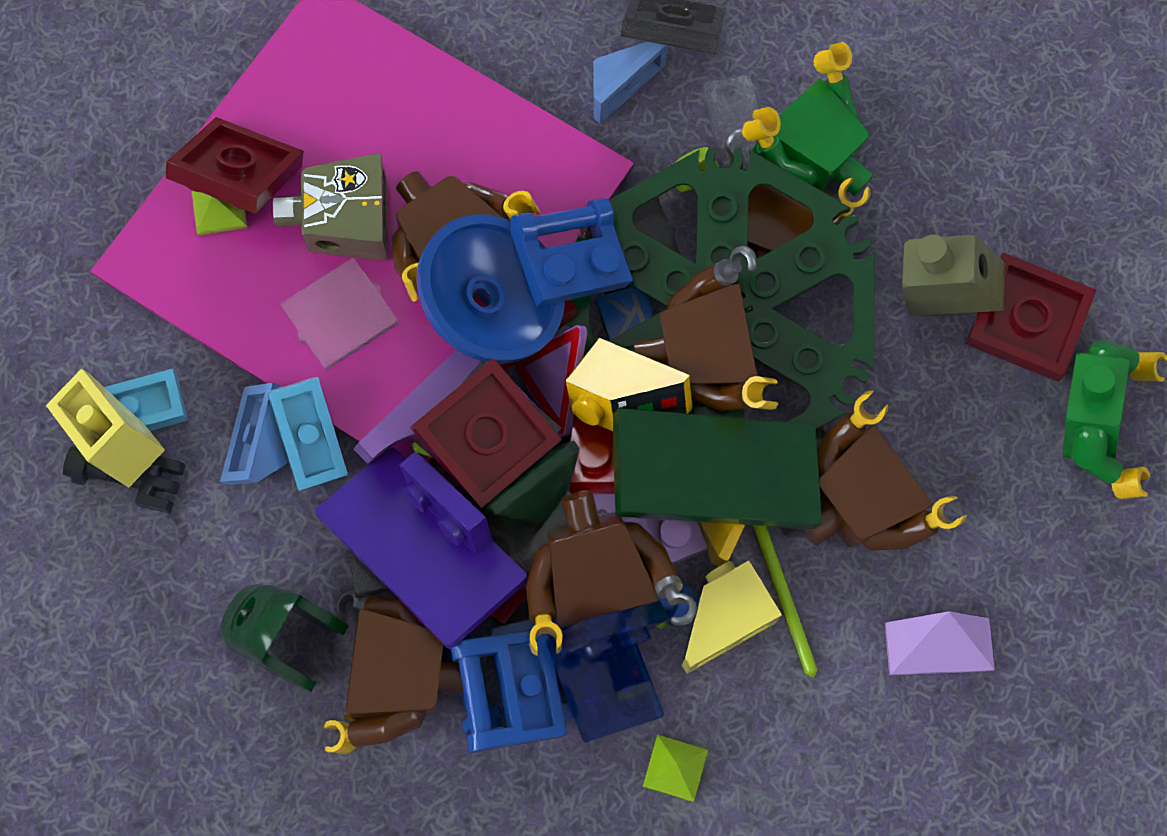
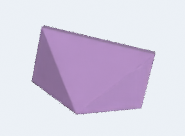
[885,611,995,675]

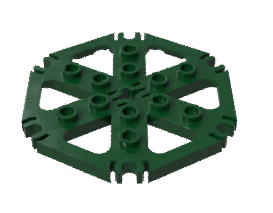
[569,149,875,430]

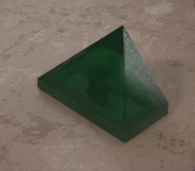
[481,441,580,526]

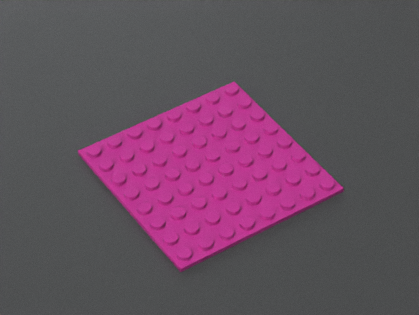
[90,0,634,464]

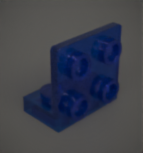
[546,600,668,743]

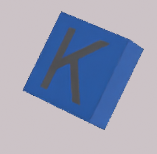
[596,287,654,341]

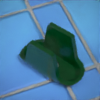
[220,584,349,692]

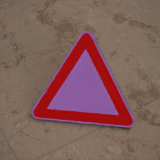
[514,325,587,437]

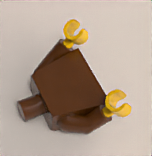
[392,171,541,302]
[801,390,967,551]

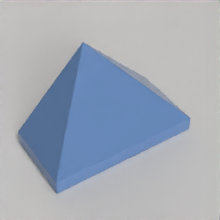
[593,36,669,124]
[220,383,289,485]

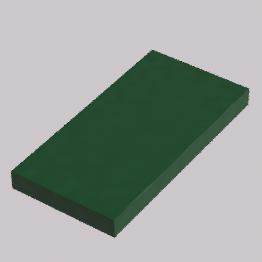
[613,408,822,529]

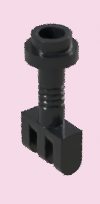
[63,446,186,514]

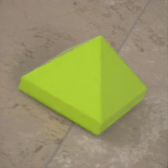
[191,190,247,236]
[642,734,708,802]

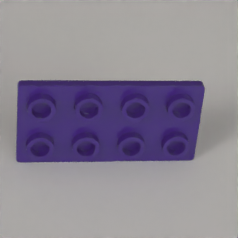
[315,447,528,649]

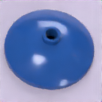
[417,214,565,364]

